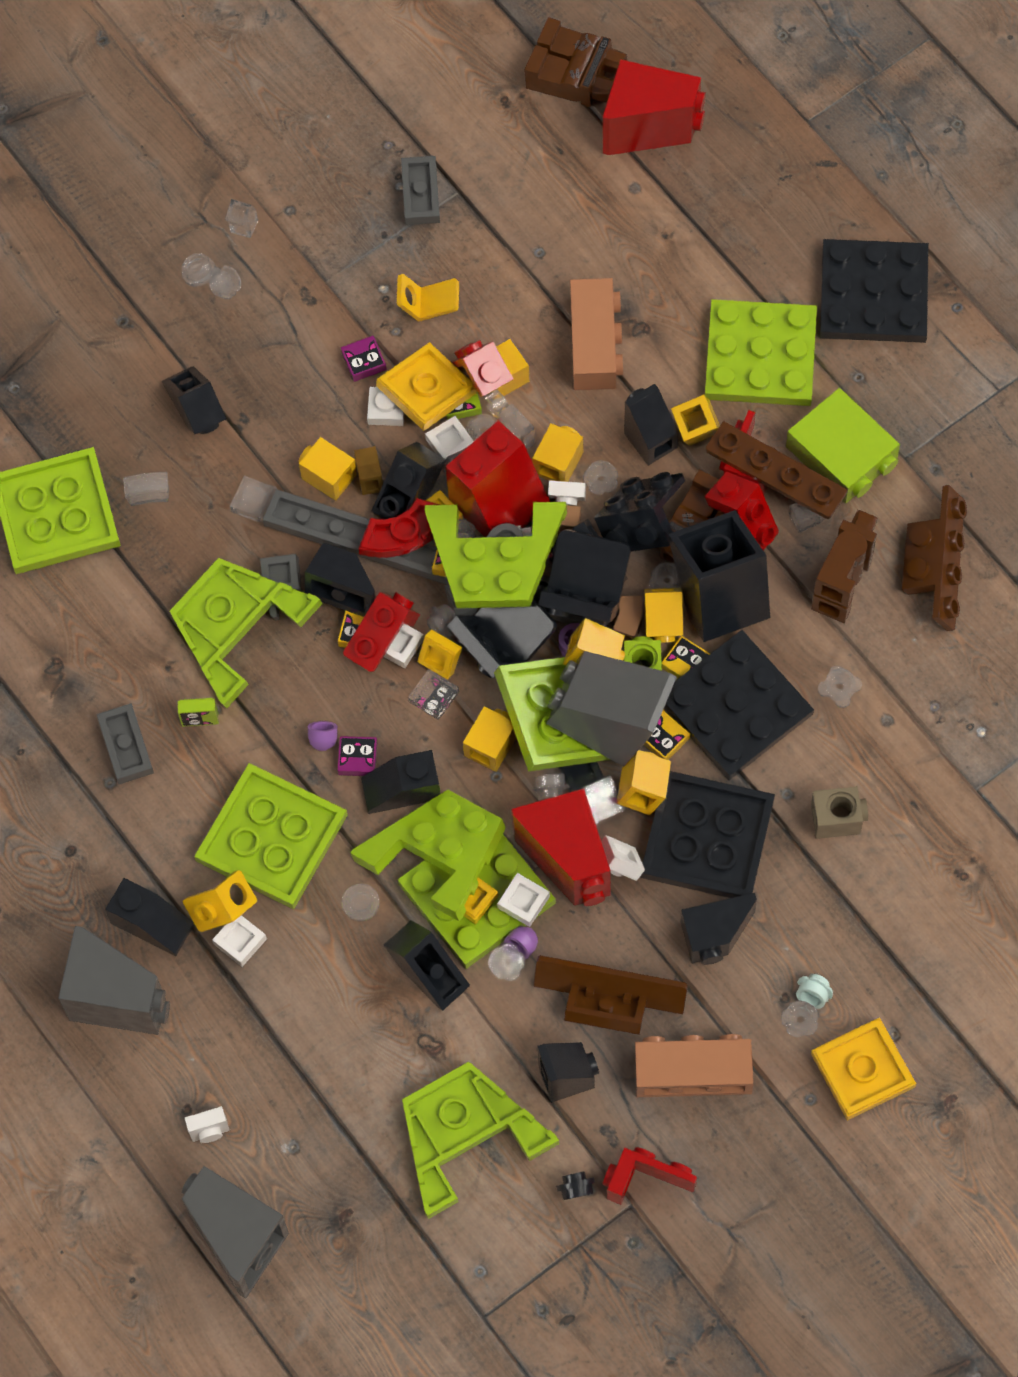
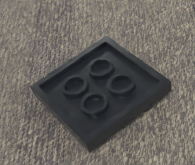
[820,239,929,343]
[664,630,814,780]
[640,771,775,898]

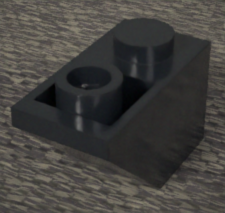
[624,384,678,466]
[371,442,446,519]

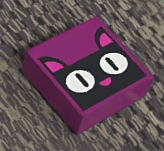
[340,336,387,382]
[337,736,377,776]

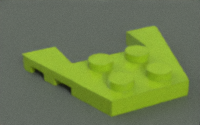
[424,502,567,608]
[169,558,323,709]
[350,790,506,921]
[402,1062,559,1219]

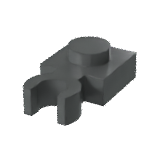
[260,554,302,621]

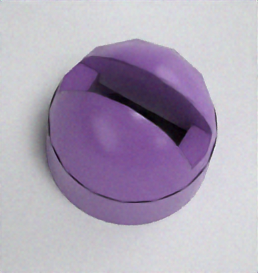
[308,721,337,751]
[504,926,538,960]

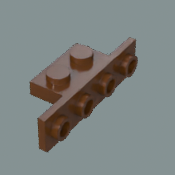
[706,421,848,520]
[902,485,967,631]
[534,955,688,1035]

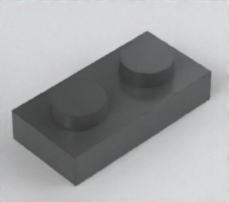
[401,156,440,225]
[96,703,154,784]

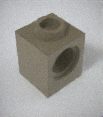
[811,786,868,839]

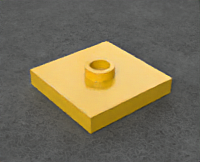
[376,342,477,431]
[811,1017,916,1121]

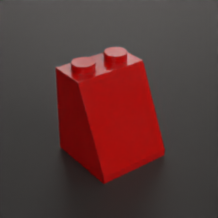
[603,59,706,155]
[446,420,550,537]
[511,789,611,906]

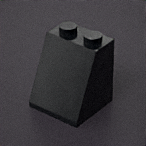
[668,510,771,642]

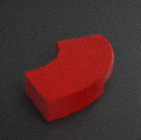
[358,498,440,558]

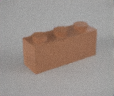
[570,278,623,390]
[635,1034,753,1097]

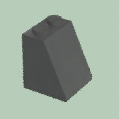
[546,651,677,767]
[58,926,170,1035]
[182,1166,289,1299]

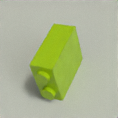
[786,387,900,504]

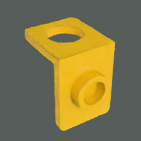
[397,274,459,322]
[183,870,257,932]

